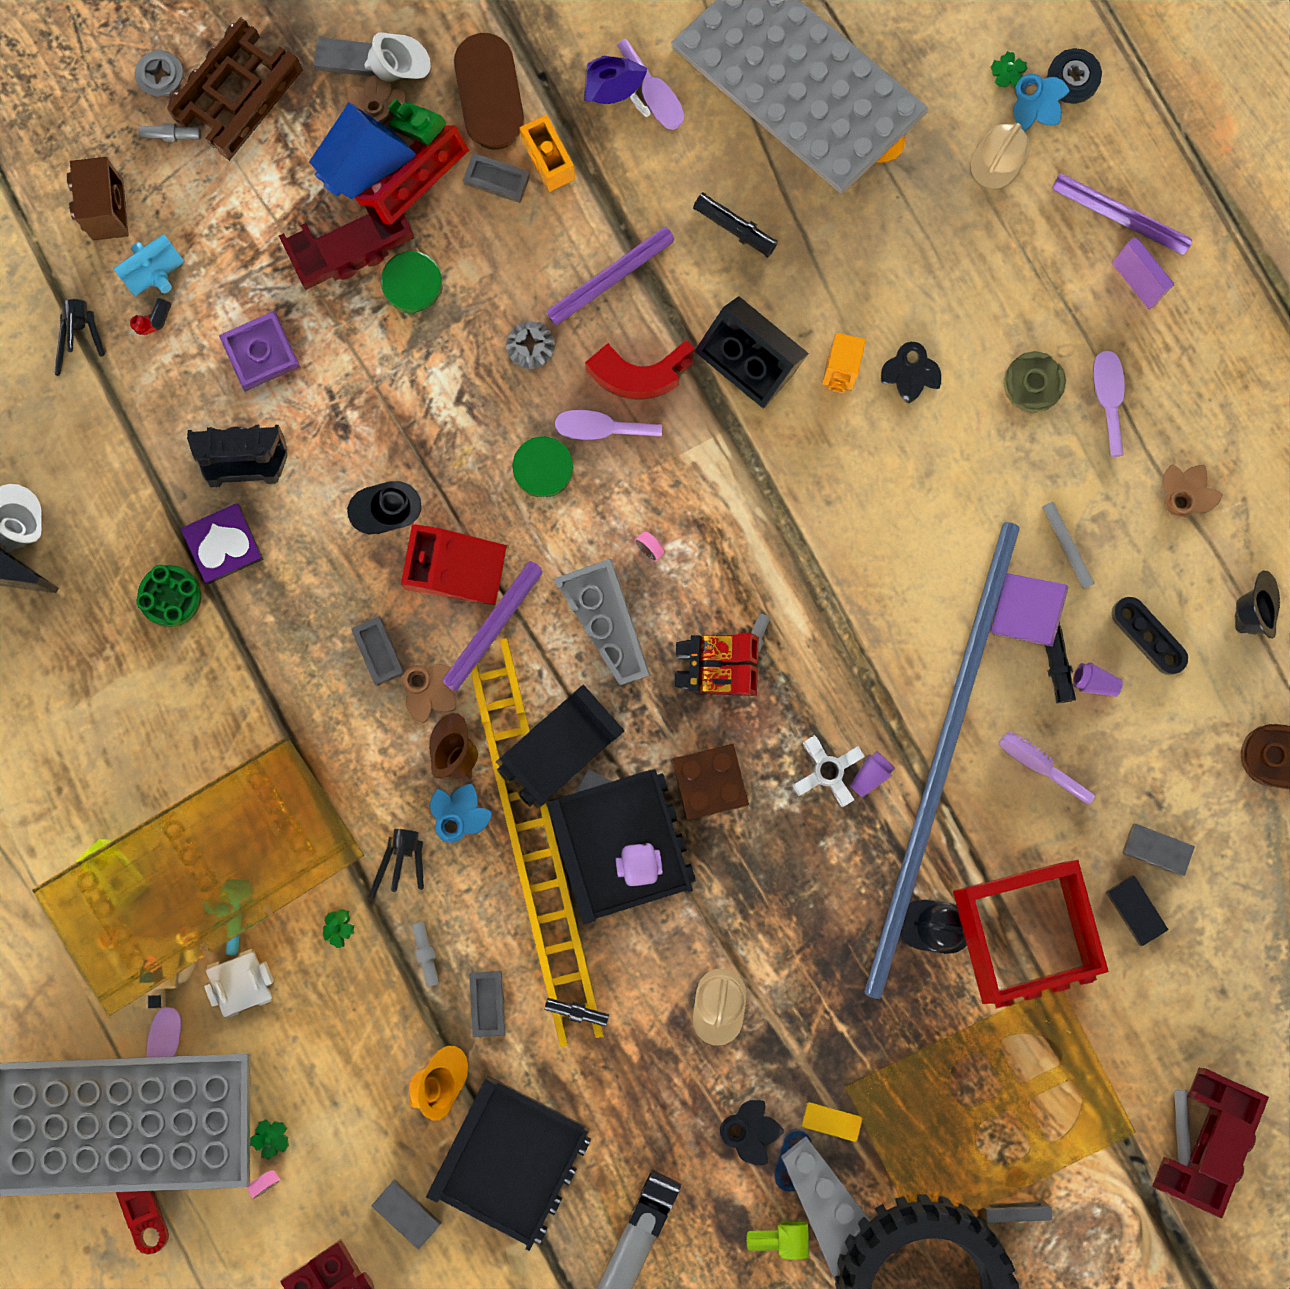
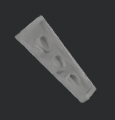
[553,559,651,686]
[781,1136,871,1280]

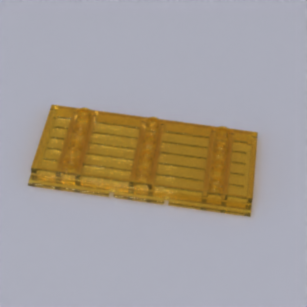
[32,736,364,1016]

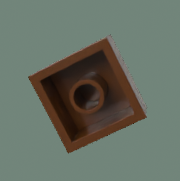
[67,157,129,241]
[672,743,749,821]

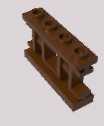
[167,17,303,161]

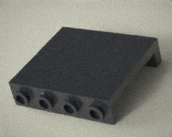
[546,768,696,925]
[426,1076,591,1251]

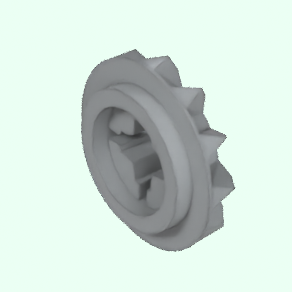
[135,50,184,98]
[506,320,555,369]

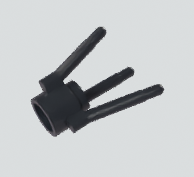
[54,299,105,376]
[369,829,424,899]

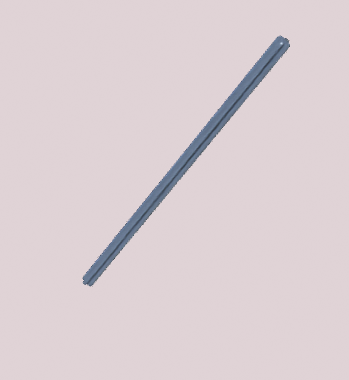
[864,522,1020,999]

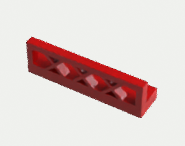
[355,125,470,225]

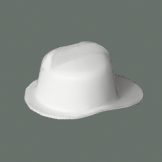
[364,32,431,82]
[0,484,42,553]

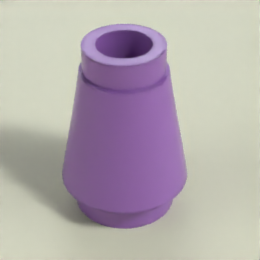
[1073,662,1123,697]
[849,751,895,798]

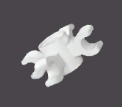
[792,735,865,807]

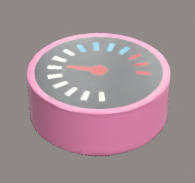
[635,532,664,562]
[247,1170,281,1199]

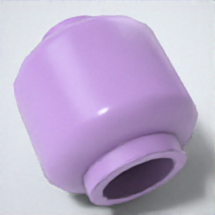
[616,843,662,886]

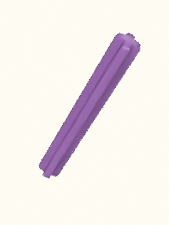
[1053,174,1192,254]
[547,227,674,325]
[443,561,543,691]

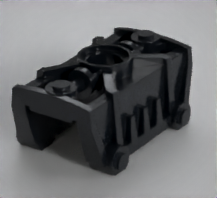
[187,425,287,487]

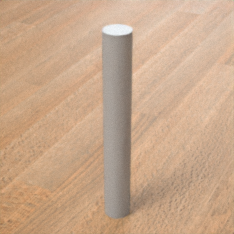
[1042,502,1095,589]
[1174,1089,1191,1166]

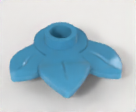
[1013,74,1070,131]
[430,784,492,843]

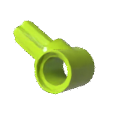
[746,1221,809,1260]

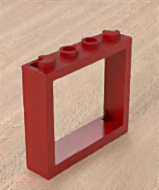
[953,860,1109,1009]

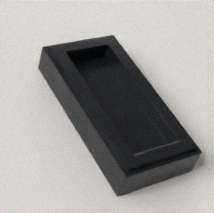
[1106,875,1169,946]

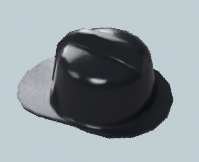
[347,481,422,535]
[1235,570,1280,639]
[900,900,967,954]

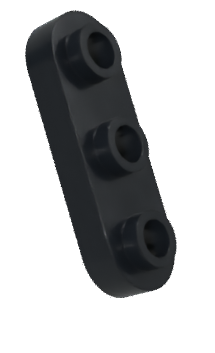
[1112,597,1188,675]

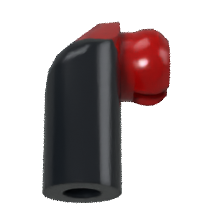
[130,298,172,335]

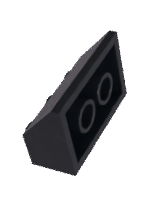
[694,296,809,409]

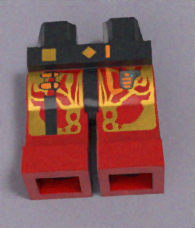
[675,633,759,696]

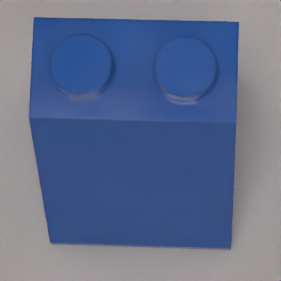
[309,102,416,199]

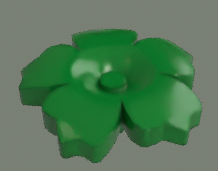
[990,51,1028,88]
[323,909,354,948]
[250,1119,289,1160]

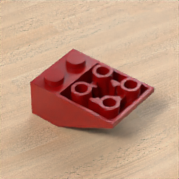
[401,524,507,606]

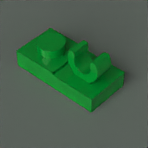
[388,99,447,146]

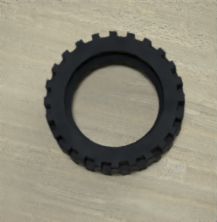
[835,1194,1019,1289]

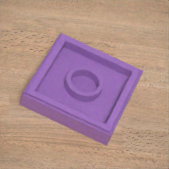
[1112,237,1174,310]
[219,311,300,391]
[991,573,1069,647]

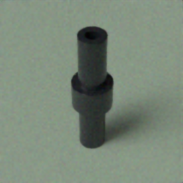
[544,998,609,1027]

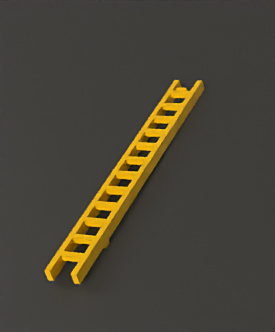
[471,638,604,1047]

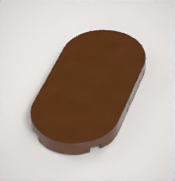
[454,33,524,150]
[1241,724,1290,790]

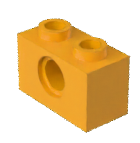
[519,114,576,192]
[822,332,866,392]

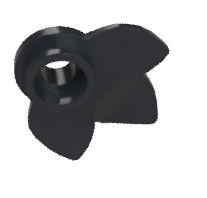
[881,342,941,403]
[720,1100,784,1165]

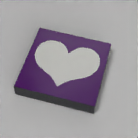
[181,503,264,585]

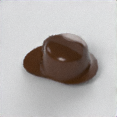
[429,713,478,781]

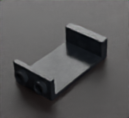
[496,684,625,809]

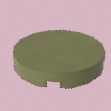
[1003,351,1066,413]

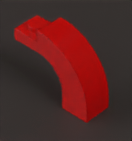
[585,340,694,400]

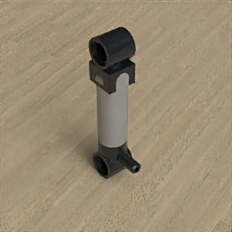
[596,1169,682,1289]

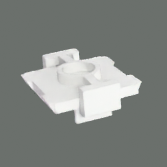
[204,948,274,1018]

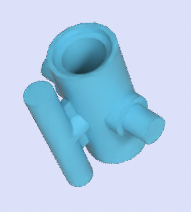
[113,234,185,297]

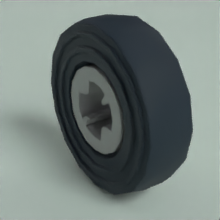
[1047,48,1102,104]

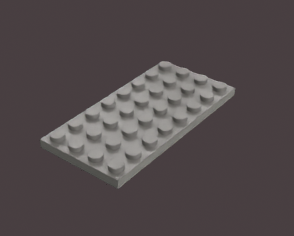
[671,0,928,194]
[0,1054,250,1196]

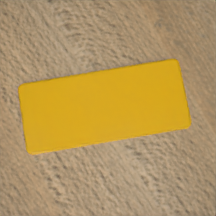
[802,1102,862,1142]

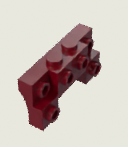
[279,206,415,290]
[1152,1067,1269,1219]
[280,1239,374,1289]

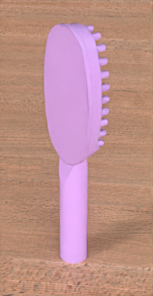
[617,39,684,130]
[1093,351,1125,457]
[555,410,662,440]
[999,732,1095,805]
[146,1007,181,1057]

